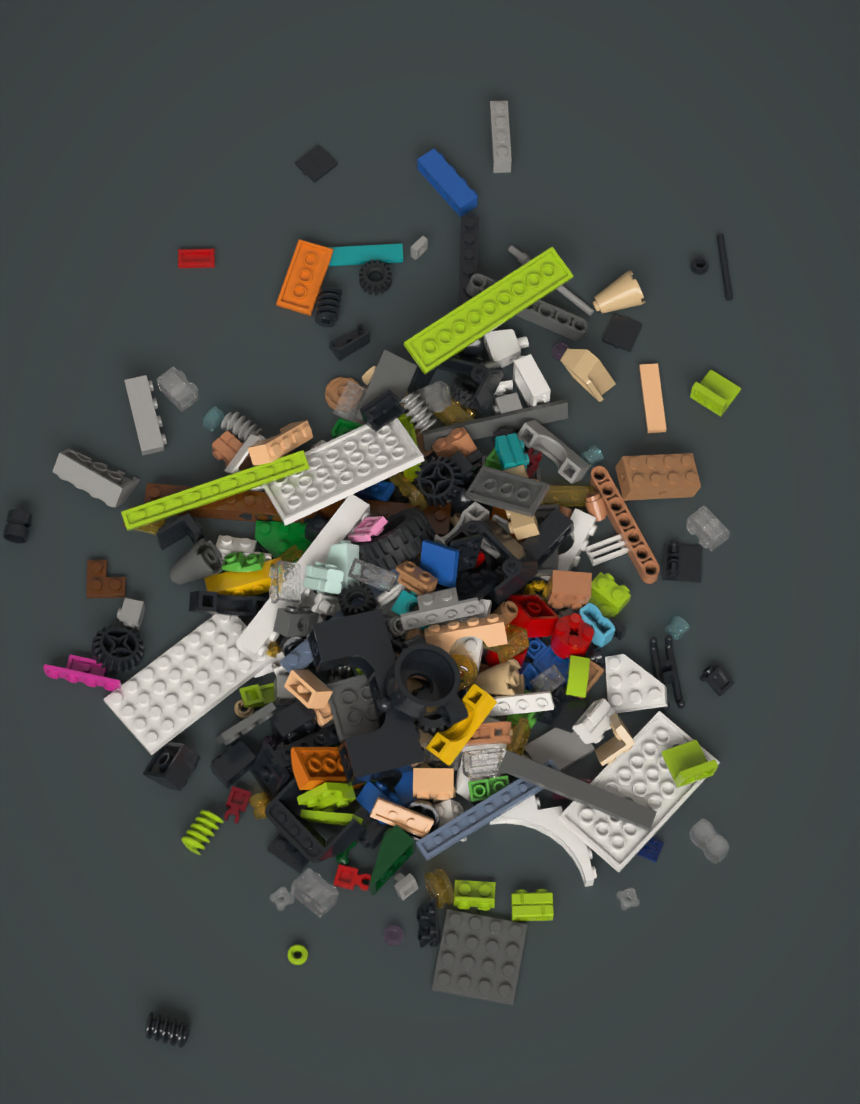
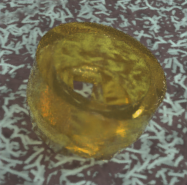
[266,641,281,658]

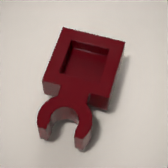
[527,448,542,478]
[224,786,252,824]

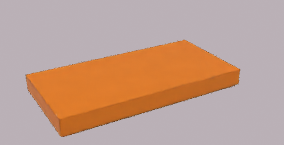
[276,239,334,316]

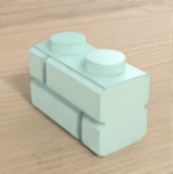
[303,562,344,594]

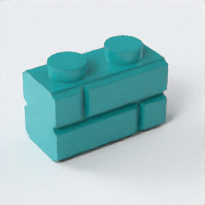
[495,433,529,472]

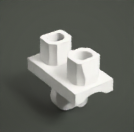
[311,592,341,616]

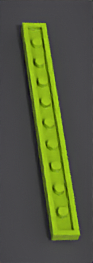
[121,450,310,531]

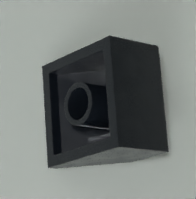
[143,742,201,791]

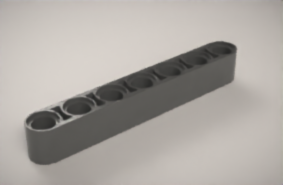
[466,274,588,341]

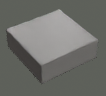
[411,236,428,260]

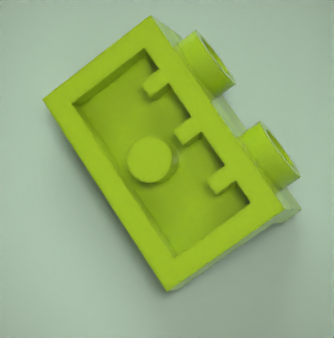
[454,880,496,910]

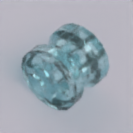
[580,445,604,468]
[665,616,690,640]

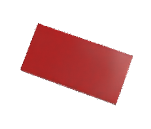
[178,249,215,268]

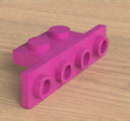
[43,655,122,691]

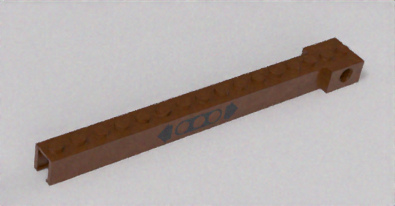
[144,483,451,537]

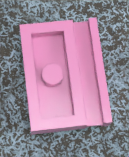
[347,516,388,542]

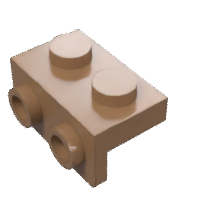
[396,560,438,595]

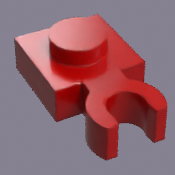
[334,864,371,891]

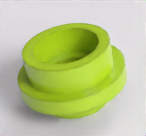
[287,944,308,965]

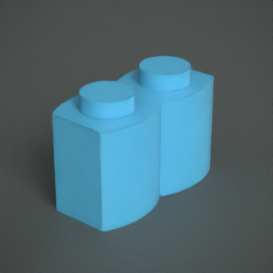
[578,603,615,648]

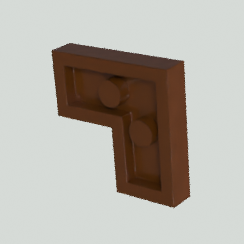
[86,560,126,598]

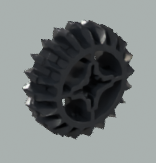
[413,456,464,508]
[91,624,145,674]

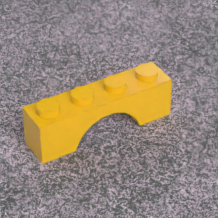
[426,684,497,766]

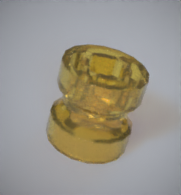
[249,793,270,819]

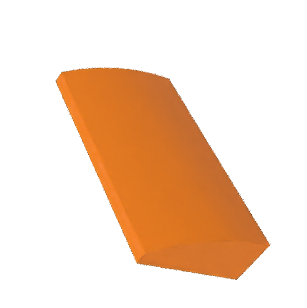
[291,747,364,790]

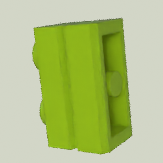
[511,889,554,921]

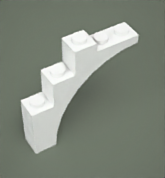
[489,795,597,887]

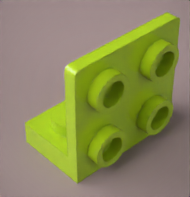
[690,370,741,417]
[661,740,718,788]

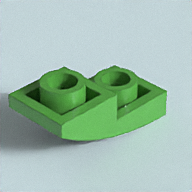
[221,551,266,572]
[468,775,509,802]

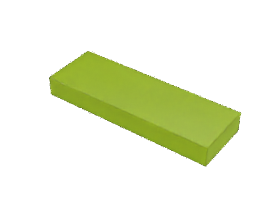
[300,810,363,826]

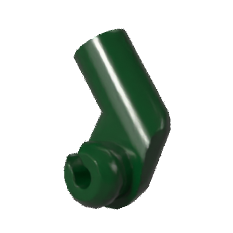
[336,841,357,866]

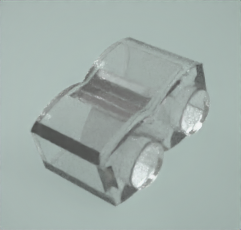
[689,818,730,864]

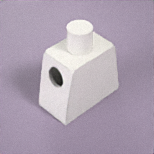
[483,329,529,368]

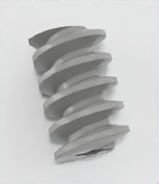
[399,393,436,434]
[221,411,263,443]

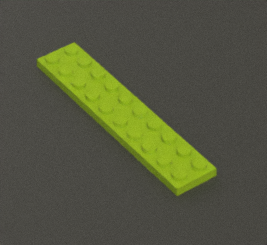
[403,247,573,374]

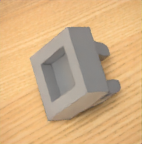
[394,873,419,901]

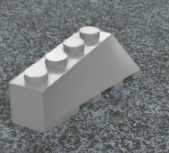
[124,375,167,456]
[53,448,140,508]

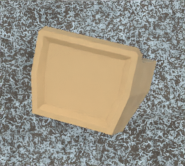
[560,349,616,402]

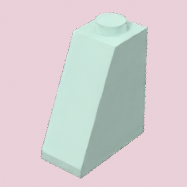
[317,540,359,595]

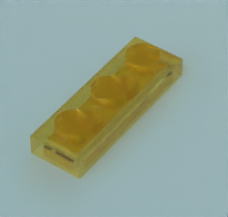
[389,472,428,511]

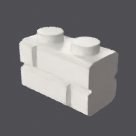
[572,699,618,744]

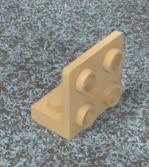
[595,713,635,766]

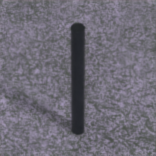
[717,234,733,300]

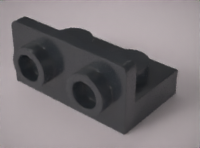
[267,831,310,874]

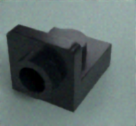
[699,665,735,696]

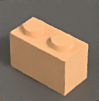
[284,669,333,709]
[413,768,454,800]

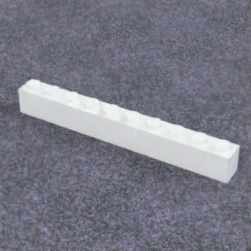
[236,494,371,661]

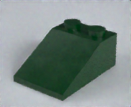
[370,825,415,896]

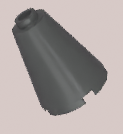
[170,538,223,585]

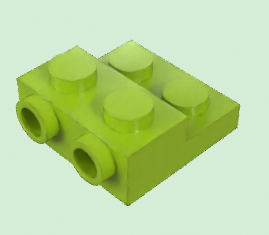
[588,572,631,619]
[297,782,356,812]

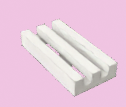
[585,534,628,566]

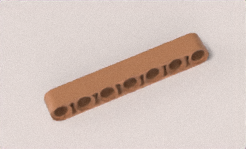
[590,466,660,584]

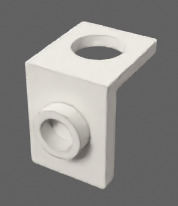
[494,380,513,396]

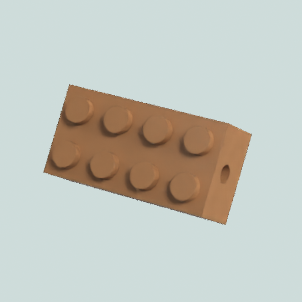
[615,453,701,501]

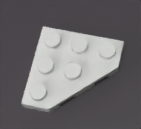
[605,654,668,713]

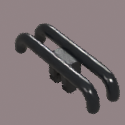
[649,635,686,711]

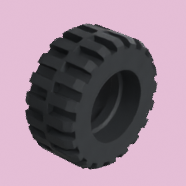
[359,507,435,573]

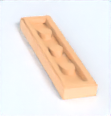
[639,363,666,433]

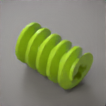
[181,810,224,855]

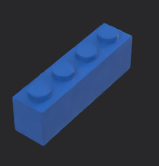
[417,148,478,217]

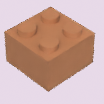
[547,570,592,610]

